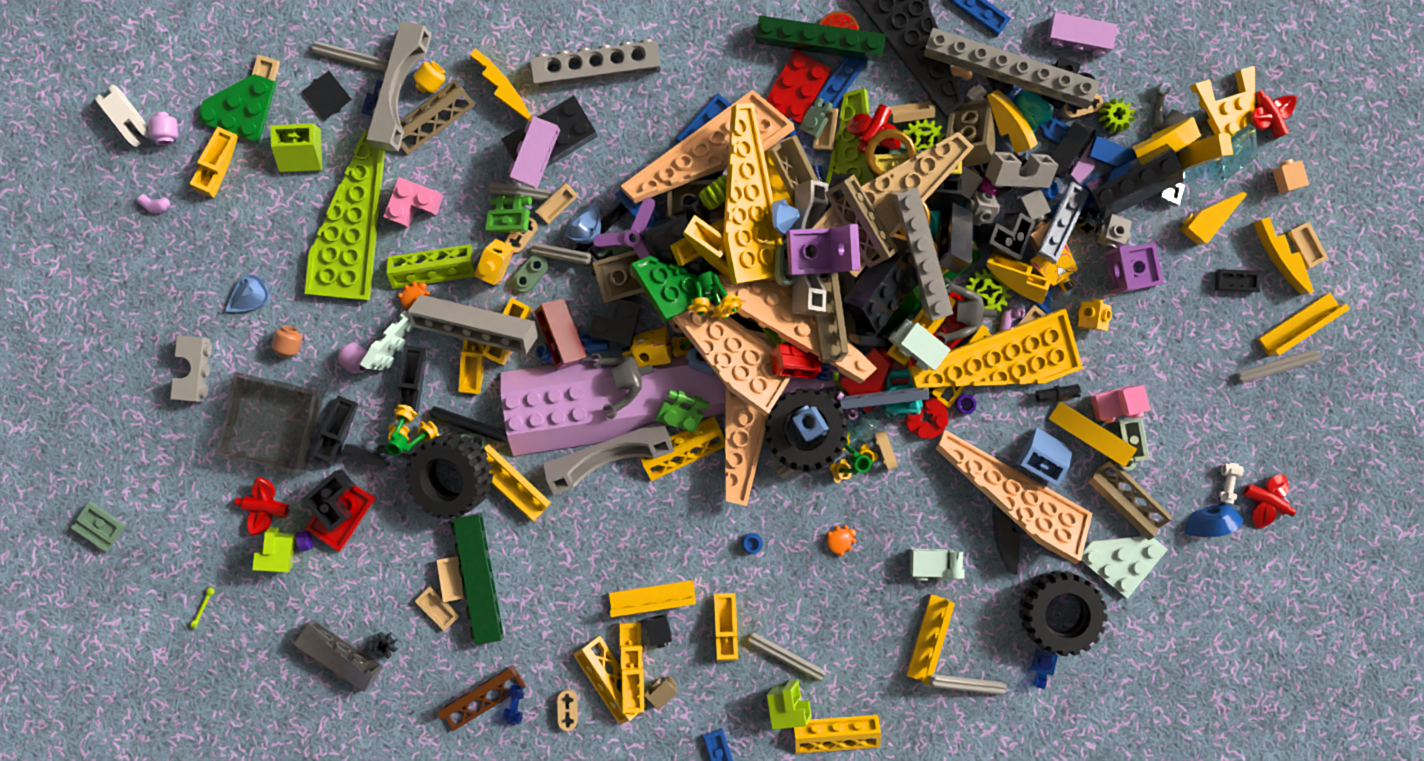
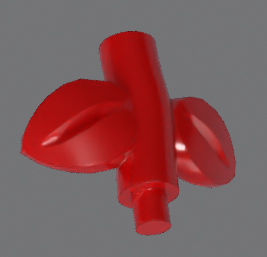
[1251,90,1297,140]
[846,104,901,154]
[1242,474,1296,529]
[235,477,289,535]

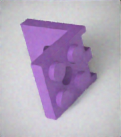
[786,224,860,275]
[1103,242,1164,294]

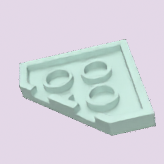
[360,311,414,371]
[1081,536,1168,599]

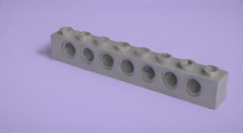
[924,28,1100,109]

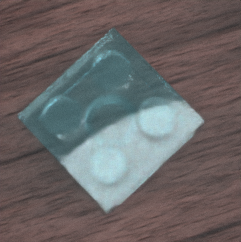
[1217,124,1258,181]

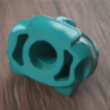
[1015,89,1054,133]
[881,369,923,417]

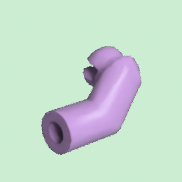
[137,194,170,214]
[999,306,1025,332]
[834,391,858,420]

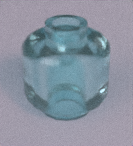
[849,411,880,442]

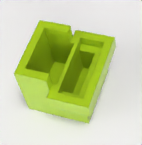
[253,527,296,572]
[767,679,812,730]

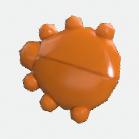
[397,281,430,310]
[827,525,856,557]

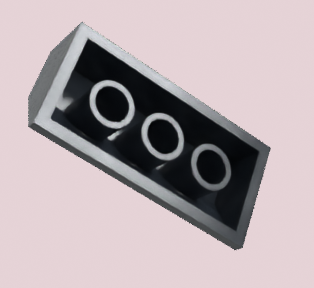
[1086,144,1184,220]

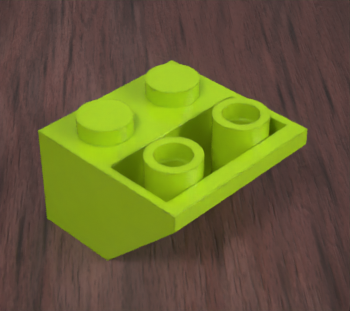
[270,123,323,173]

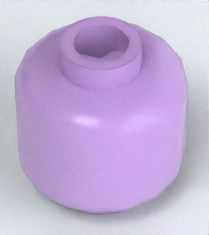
[148,112,179,145]
[338,342,368,374]

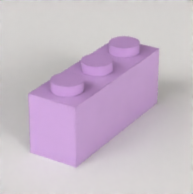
[1045,12,1118,56]
[509,116,560,190]

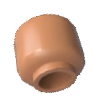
[271,325,303,358]

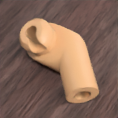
[951,66,973,81]

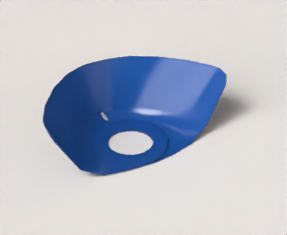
[1184,503,1243,537]

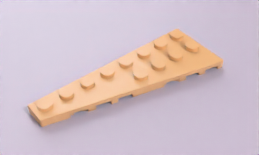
[725,329,776,506]

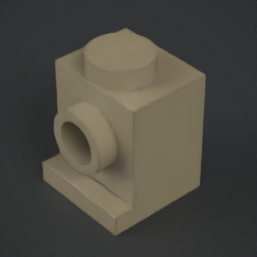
[644,675,678,711]

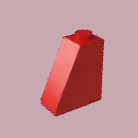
[839,347,894,414]

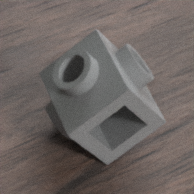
[966,191,1000,226]
[1097,214,1132,250]

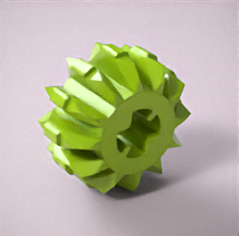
[1097,98,1135,134]
[699,175,727,210]

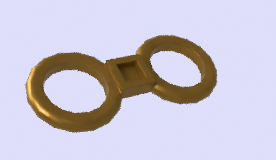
[865,129,931,241]

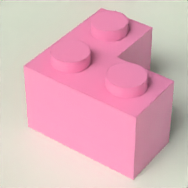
[383,177,444,227]
[1090,385,1151,424]

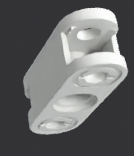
[95,84,149,147]

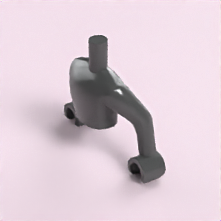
[1154,83,1209,131]
[936,277,997,345]
[590,353,654,419]

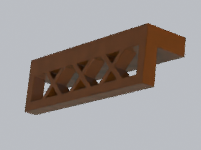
[437,664,526,731]

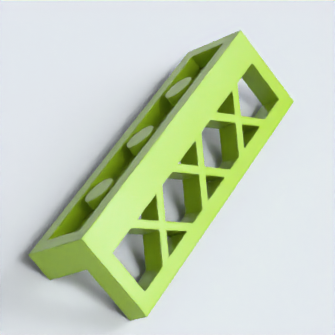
[387,244,476,289]

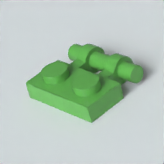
[485,195,532,233]
[655,389,709,433]

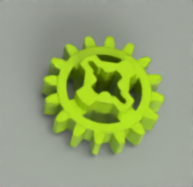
[901,118,946,151]
[964,269,1011,312]

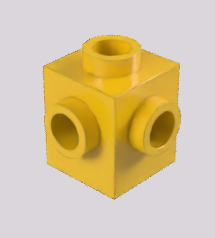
[1078,298,1112,331]

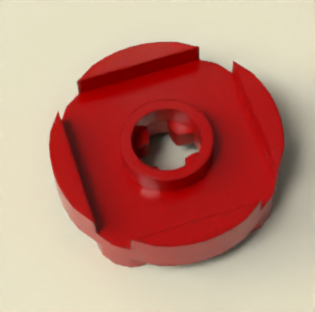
[905,397,949,438]

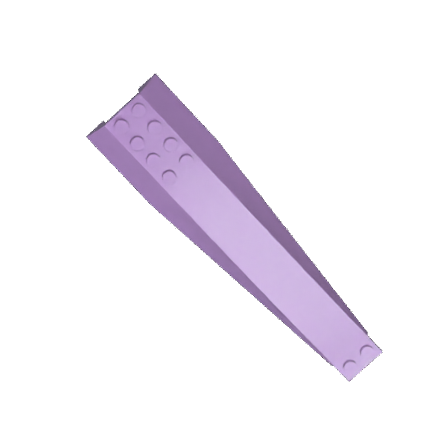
[501,354,843,456]

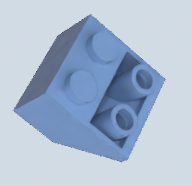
[1015,427,1073,487]

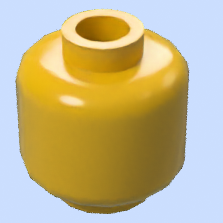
[413,61,445,93]

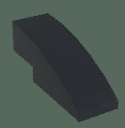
[394,345,426,415]
[311,396,358,466]
[992,507,1021,575]

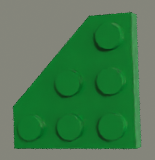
[197,74,277,142]
[629,256,715,323]

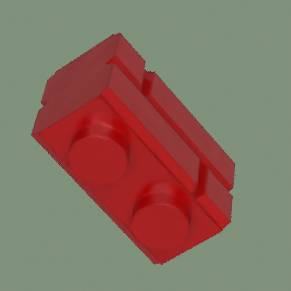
[770,342,822,379]

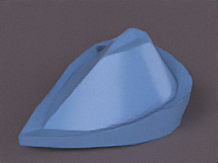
[772,199,800,236]
[565,202,601,244]
[225,275,270,312]

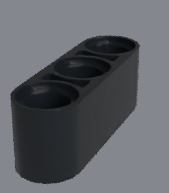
[1051,120,1096,181]

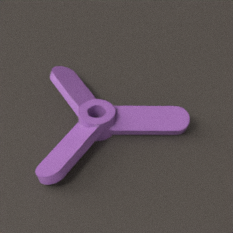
[594,198,655,259]

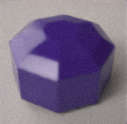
[955,394,977,414]
[295,530,313,552]

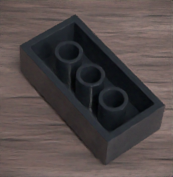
[501,95,598,167]
[644,210,713,276]
[843,237,918,334]

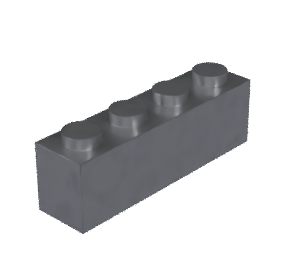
[294,620,384,692]

